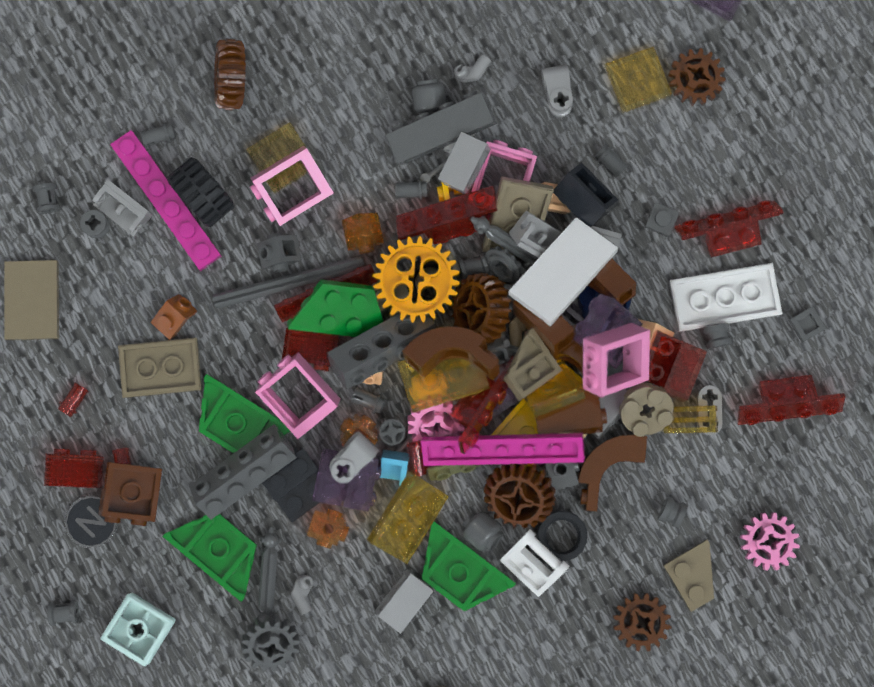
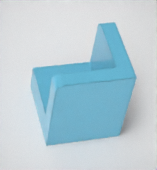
[379,450,410,486]

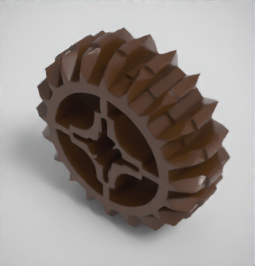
[214,38,246,110]
[450,273,512,344]
[483,463,556,530]

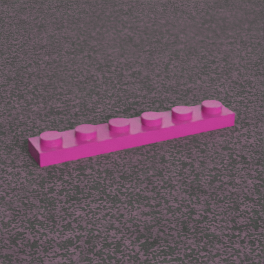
[110,130,222,271]
[421,433,585,466]

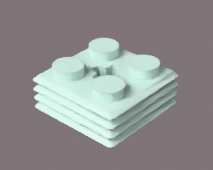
[101,593,175,666]

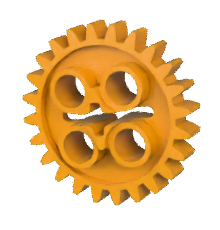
[373,236,460,323]

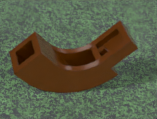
[402,327,500,380]
[577,435,647,512]

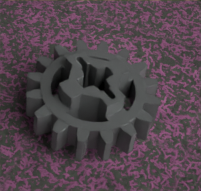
[241,615,300,672]

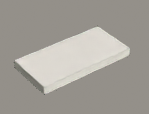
[509,218,618,326]
[669,263,782,332]

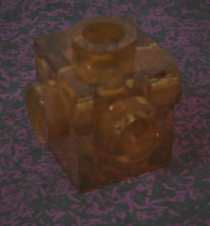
[342,213,384,254]
[339,414,378,446]
[306,508,350,549]

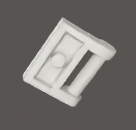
[500,529,569,597]

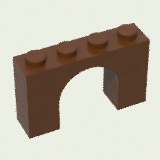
[512,258,636,357]
[524,323,607,435]

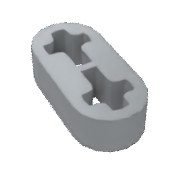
[696,385,722,436]

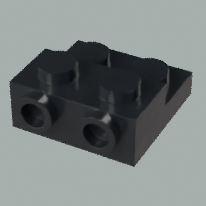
[262,448,335,523]

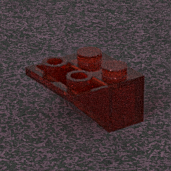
[642,331,707,402]

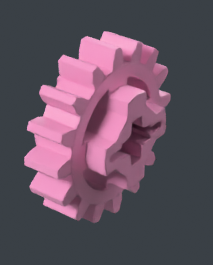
[407,395,465,448]
[740,513,800,570]

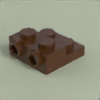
[98,462,162,526]

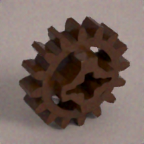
[668,48,726,106]
[612,593,671,652]

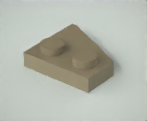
[504,328,562,401]
[663,539,714,612]

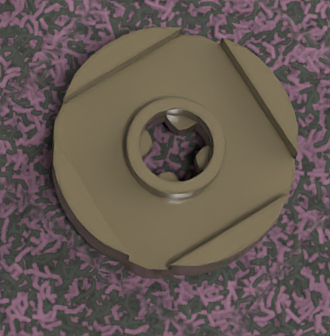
[619,383,674,437]

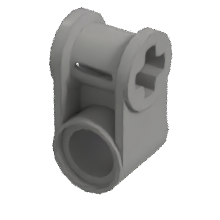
[541,64,573,117]
[329,431,379,483]

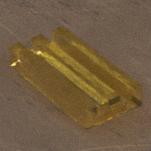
[664,406,718,434]

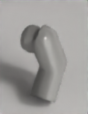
[454,54,491,83]
[291,575,313,616]

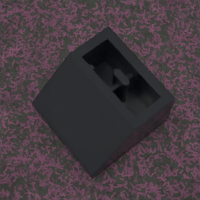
[553,162,619,228]

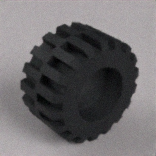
[167,157,234,228]

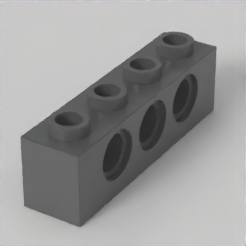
[327,313,436,389]

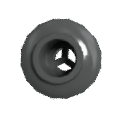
[411,79,447,115]
[463,512,503,551]

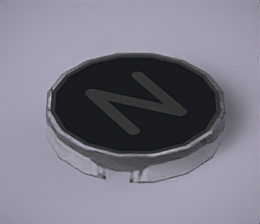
[64,495,118,548]

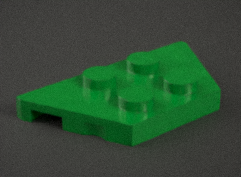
[287,279,383,337]
[199,374,291,453]
[162,514,257,602]
[422,522,516,612]

